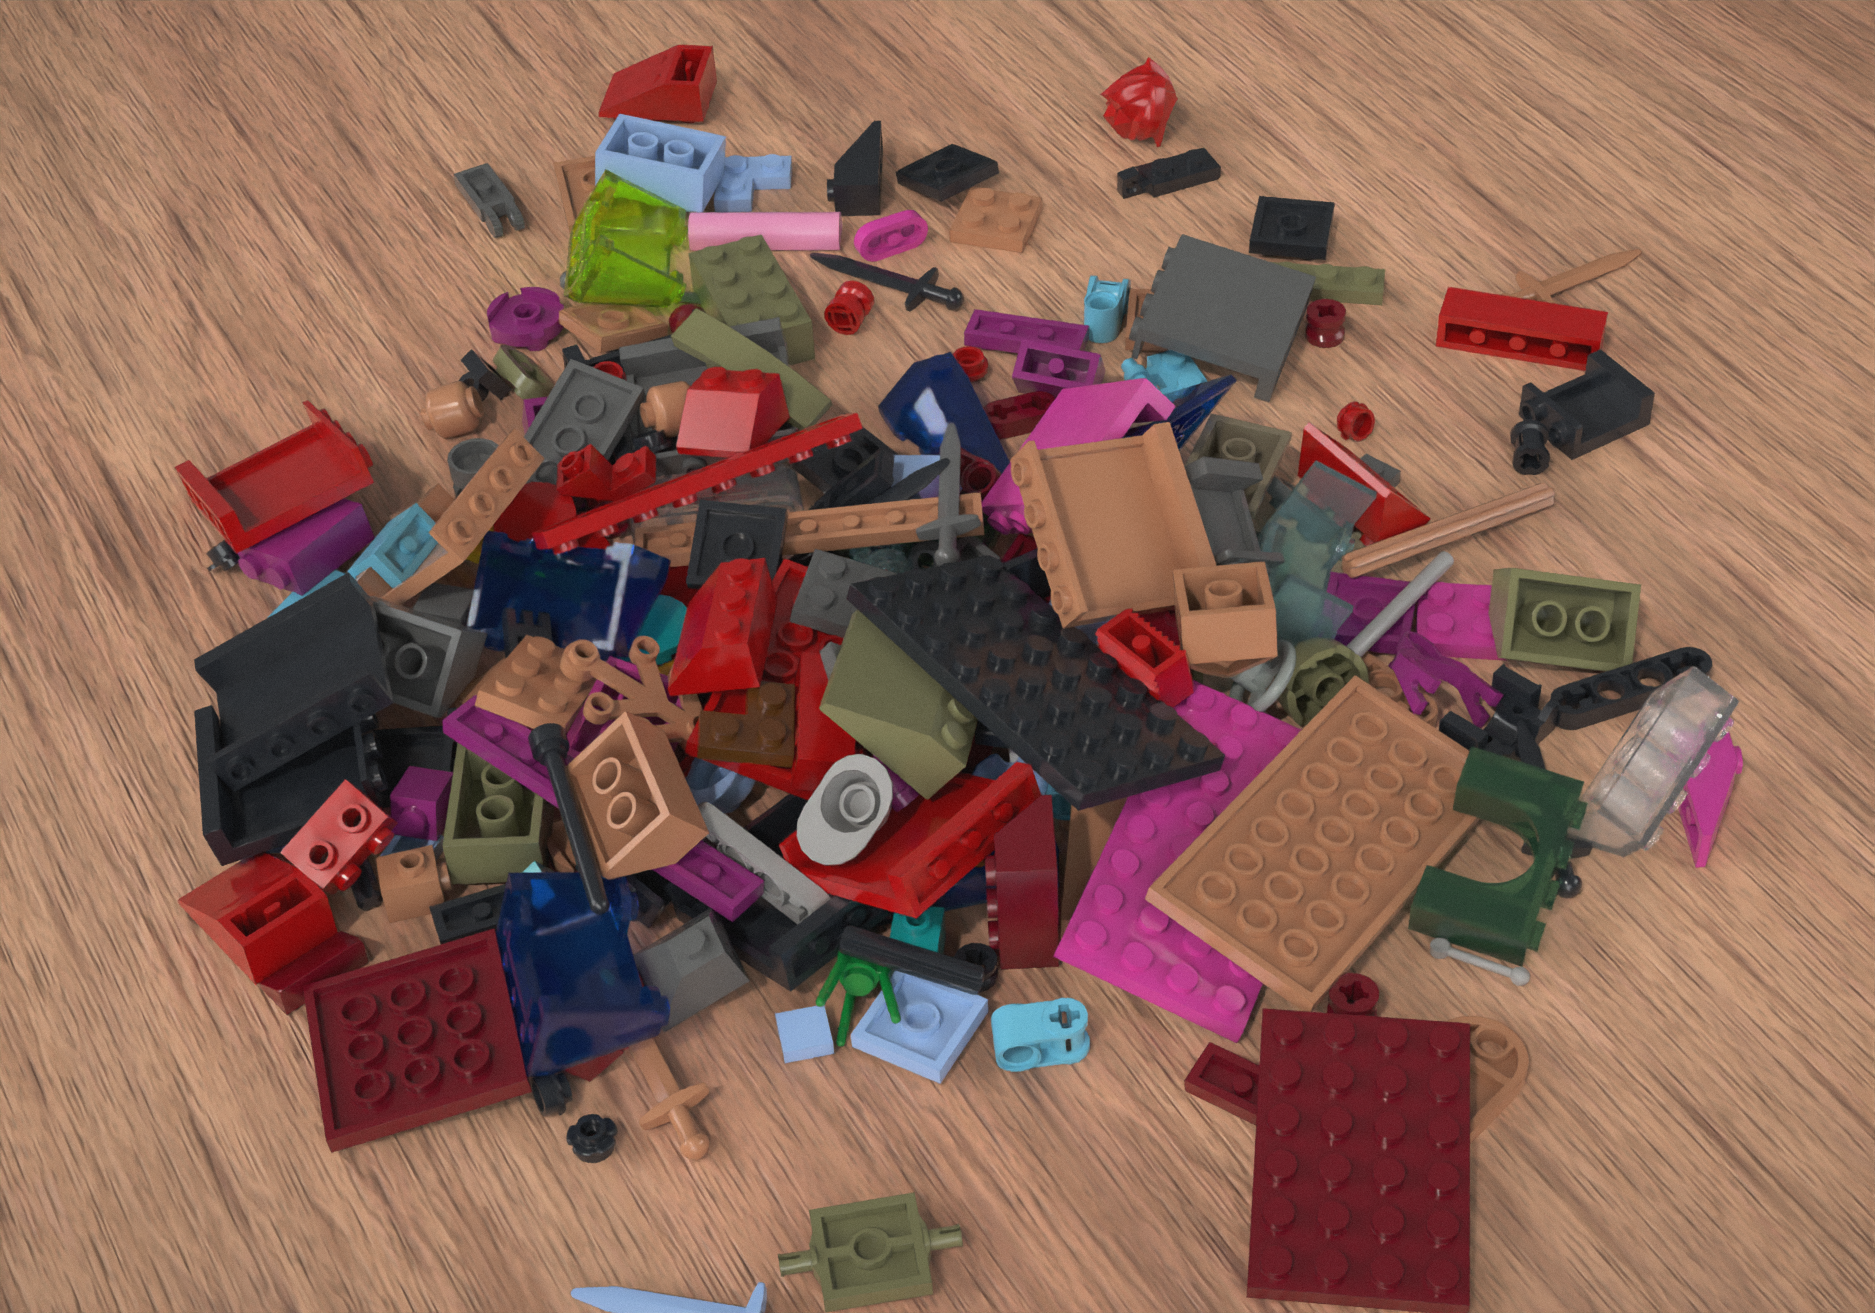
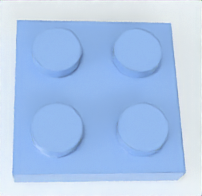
[851,971,989,1084]

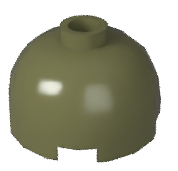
[1274,637,1369,726]

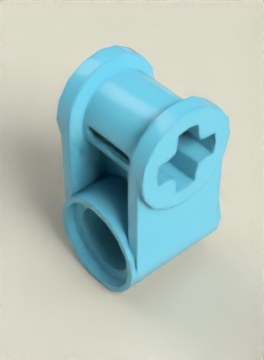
[1084,275,1131,343]
[991,998,1090,1072]

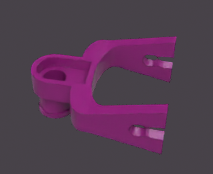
[1388,631,1503,728]

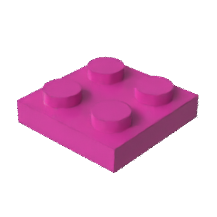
[1416,582,1506,661]

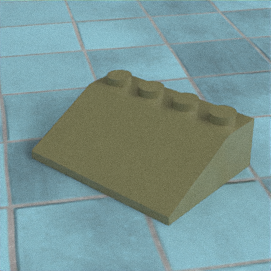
[819,609,978,800]

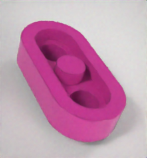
[854,210,928,262]

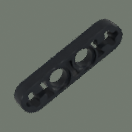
[1550,647,1712,730]

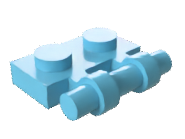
[1121,350,1216,416]

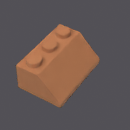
[566,711,709,880]

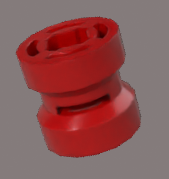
[824,280,875,335]

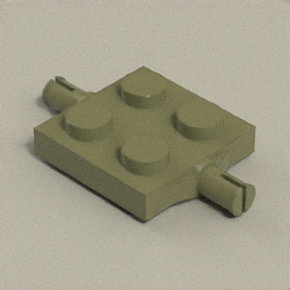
[778,1192,963,1313]

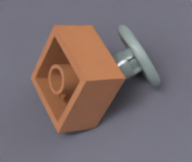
[1173,561,1296,712]

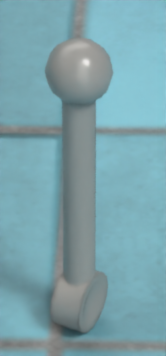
[1430,938,1530,986]

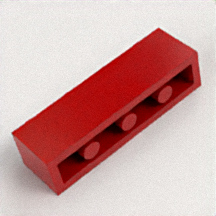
[1436,287,1608,371]

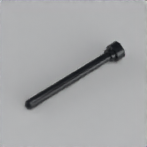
[528,723,610,915]

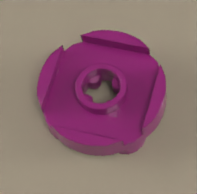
[487,287,564,351]

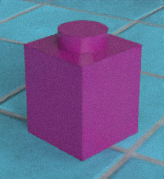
[390,766,453,841]

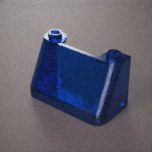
[467,531,671,662]
[496,872,670,1077]

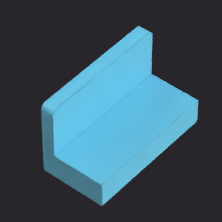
[347,503,438,588]

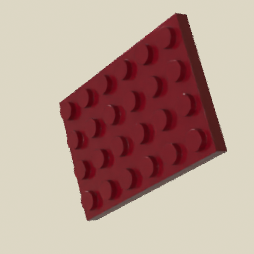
[1246,1008,1470,1313]

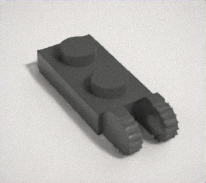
[453,163,525,238]

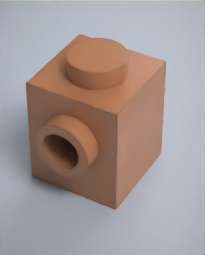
[375,845,452,923]

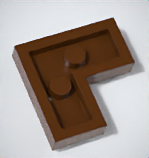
[697,681,795,768]

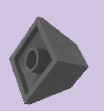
[630,908,750,1033]

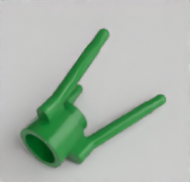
[816,950,901,1047]

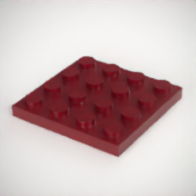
[302,929,532,1153]

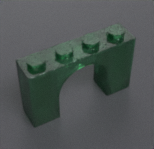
[1408,747,1589,967]

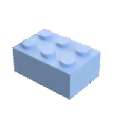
[595,114,726,212]

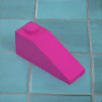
[1665,727,1743,868]

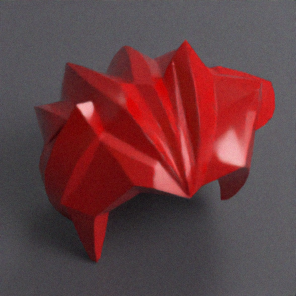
[1100,56,1178,147]

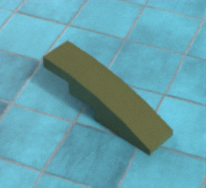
[671,308,832,430]

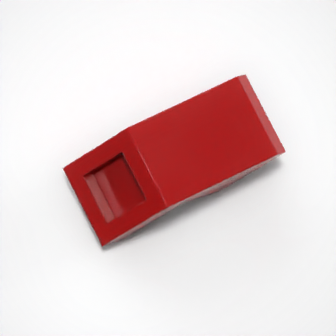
[556,444,656,501]

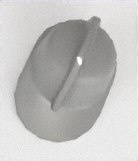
[797,754,893,865]

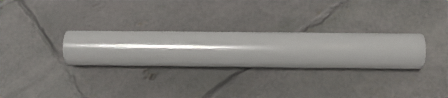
[1347,551,1454,657]

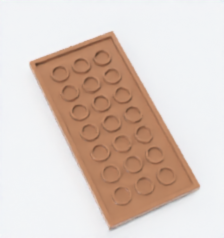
[1145,675,1511,1012]

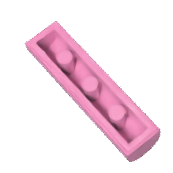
[688,212,842,251]

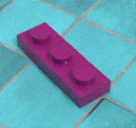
[964,309,1089,353]

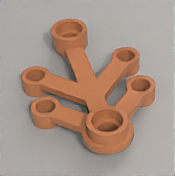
[560,636,702,750]

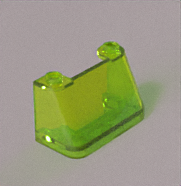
[564,169,688,308]

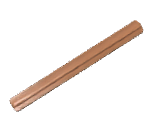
[1341,482,1555,578]

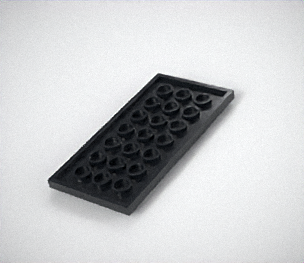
[846,555,1225,811]

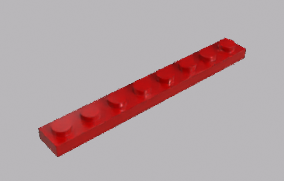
[532,413,863,555]

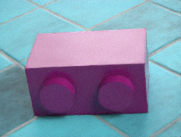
[1012,339,1106,398]

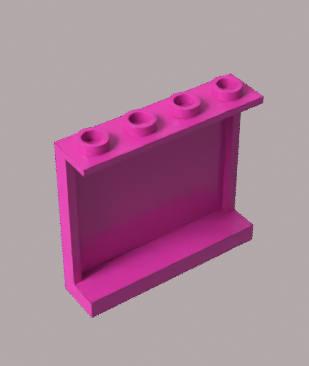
[982,378,1176,535]

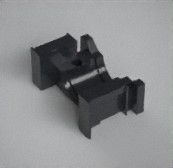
[1439,664,1558,775]

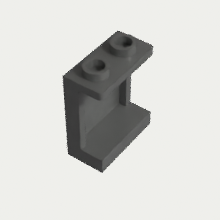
[1184,456,1285,577]

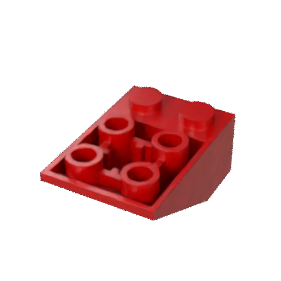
[598,45,717,123]
[178,852,338,985]

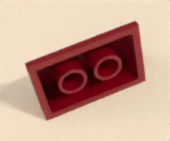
[985,795,1059,970]

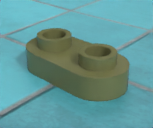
[493,345,554,400]

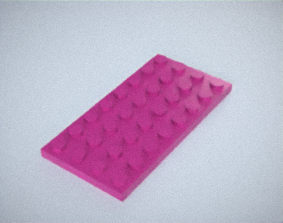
[1053,680,1301,1043]

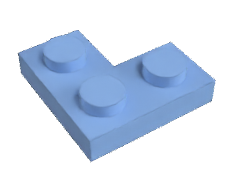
[714,154,792,212]

